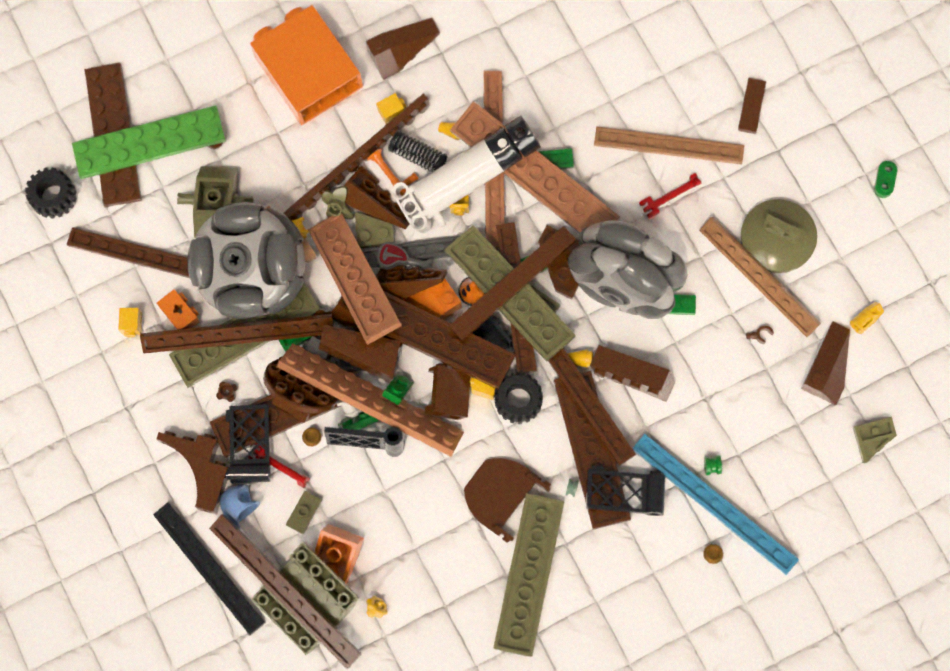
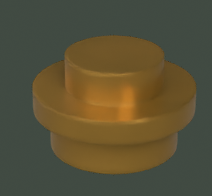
[302,427,322,447]
[703,544,723,564]

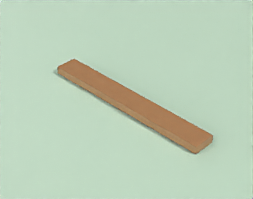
[594,127,745,165]
[699,217,821,337]

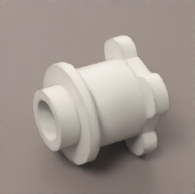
[336,399,360,418]

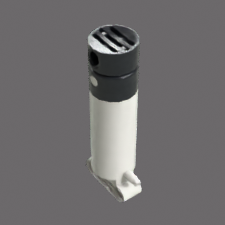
[392,115,541,234]

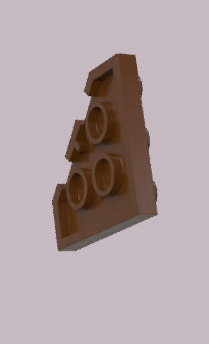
[538,225,579,300]

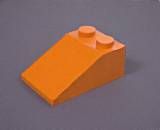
[403,278,462,320]
[314,524,364,584]

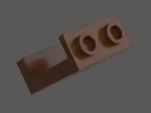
[425,363,471,420]

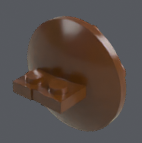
[263,357,338,423]

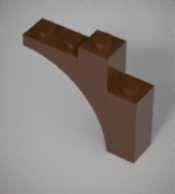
[156,431,228,515]

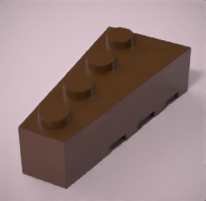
[318,325,400,384]
[590,345,675,403]

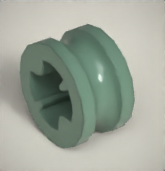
[565,478,579,498]

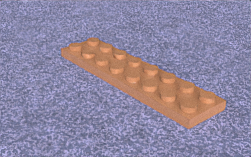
[308,213,402,344]

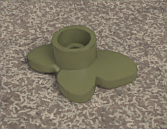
[322,186,354,219]

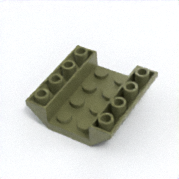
[251,541,359,656]

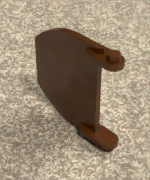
[464,458,551,544]

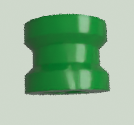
[704,455,722,476]

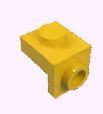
[450,194,469,216]

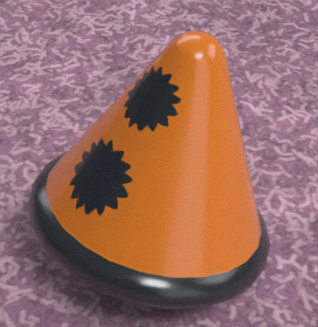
[458,277,484,306]

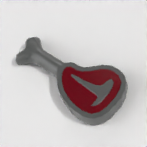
[377,242,433,270]

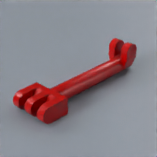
[639,173,702,219]
[248,443,310,489]

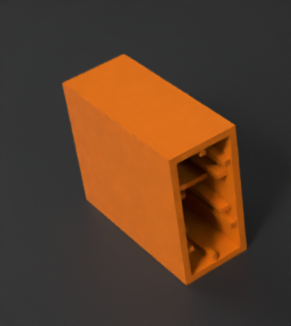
[250,5,363,126]

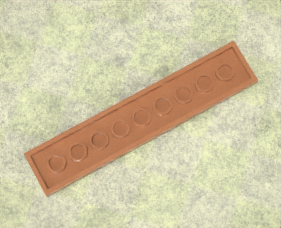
[450,101,621,233]
[277,344,464,457]

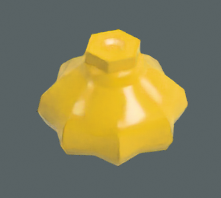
[366,595,388,618]

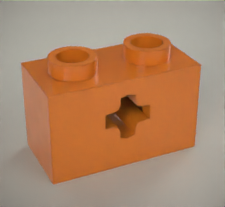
[156,289,200,330]

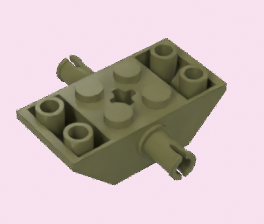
[177,166,254,238]

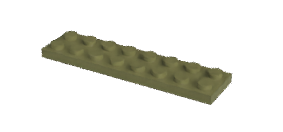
[445,225,576,362]
[169,283,320,388]
[493,493,565,658]

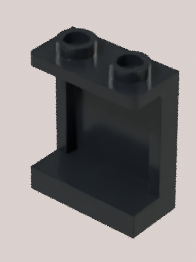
[472,315,513,350]

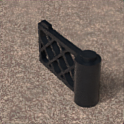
[226,404,271,484]
[324,427,404,457]
[586,466,665,516]

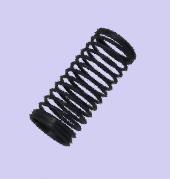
[388,130,448,172]

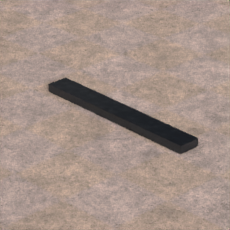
[153,502,265,636]

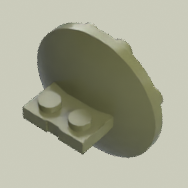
[741,199,817,273]

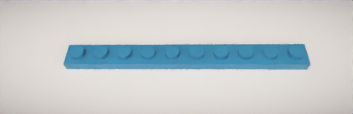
[632,434,799,576]

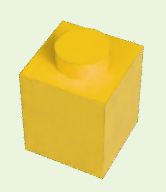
[376,93,406,125]
[118,308,142,337]
[470,378,495,400]

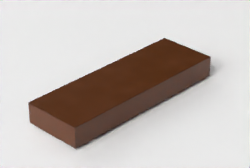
[737,78,767,135]

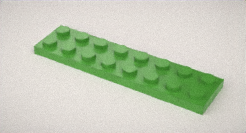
[72,105,226,179]

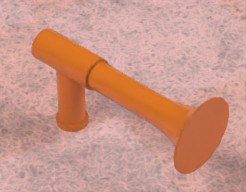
[367,148,418,196]

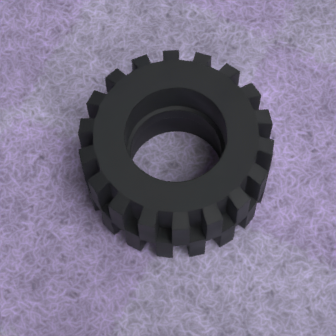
[25,167,77,219]
[494,372,543,424]

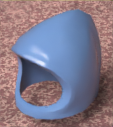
[220,484,260,529]

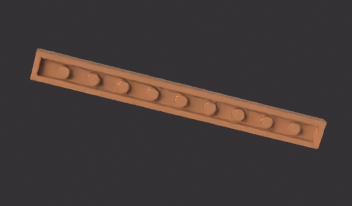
[483,71,505,249]

